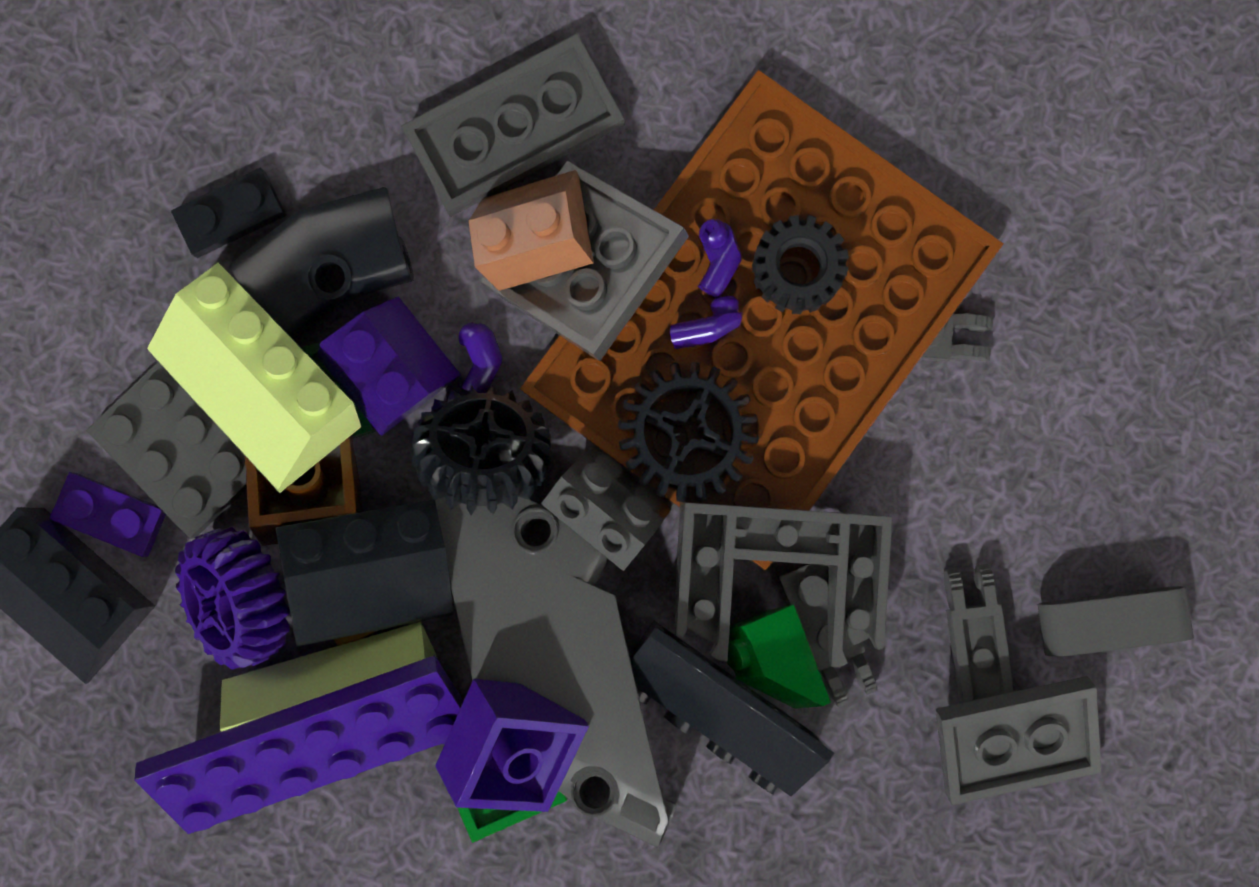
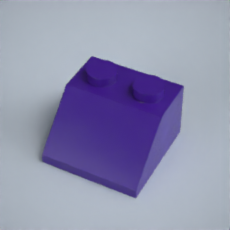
[317,296,461,436]
[435,679,589,812]

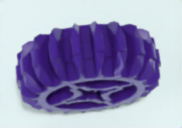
[175,527,290,670]

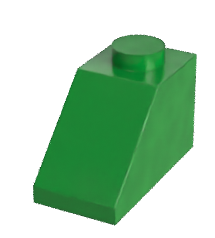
[726,604,831,709]

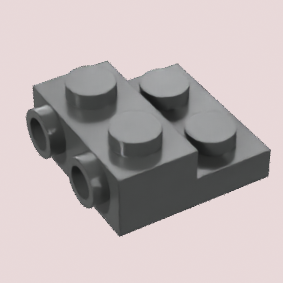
[541,446,672,571]

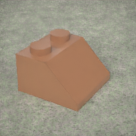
[468,170,594,291]

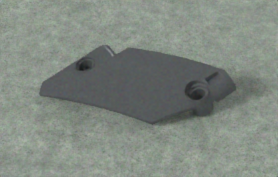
[435,497,677,848]

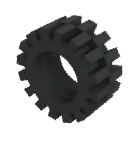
[752,215,849,314]

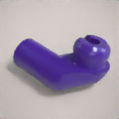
[698,219,742,298]
[670,296,743,349]

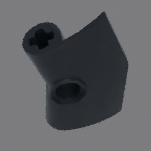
[229,187,414,339]

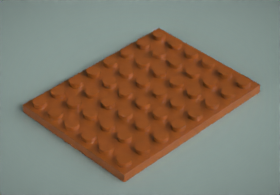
[520,70,1004,570]

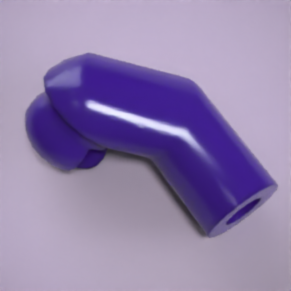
[458,322,502,393]

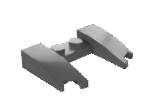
[675,502,892,667]

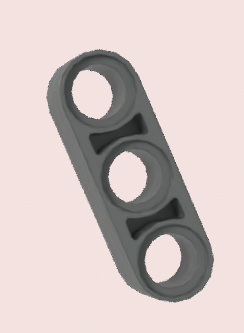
[1037,586,1194,656]

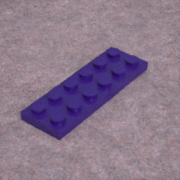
[134,655,464,834]

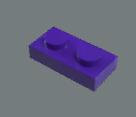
[49,472,166,557]

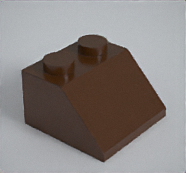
[245,435,363,546]

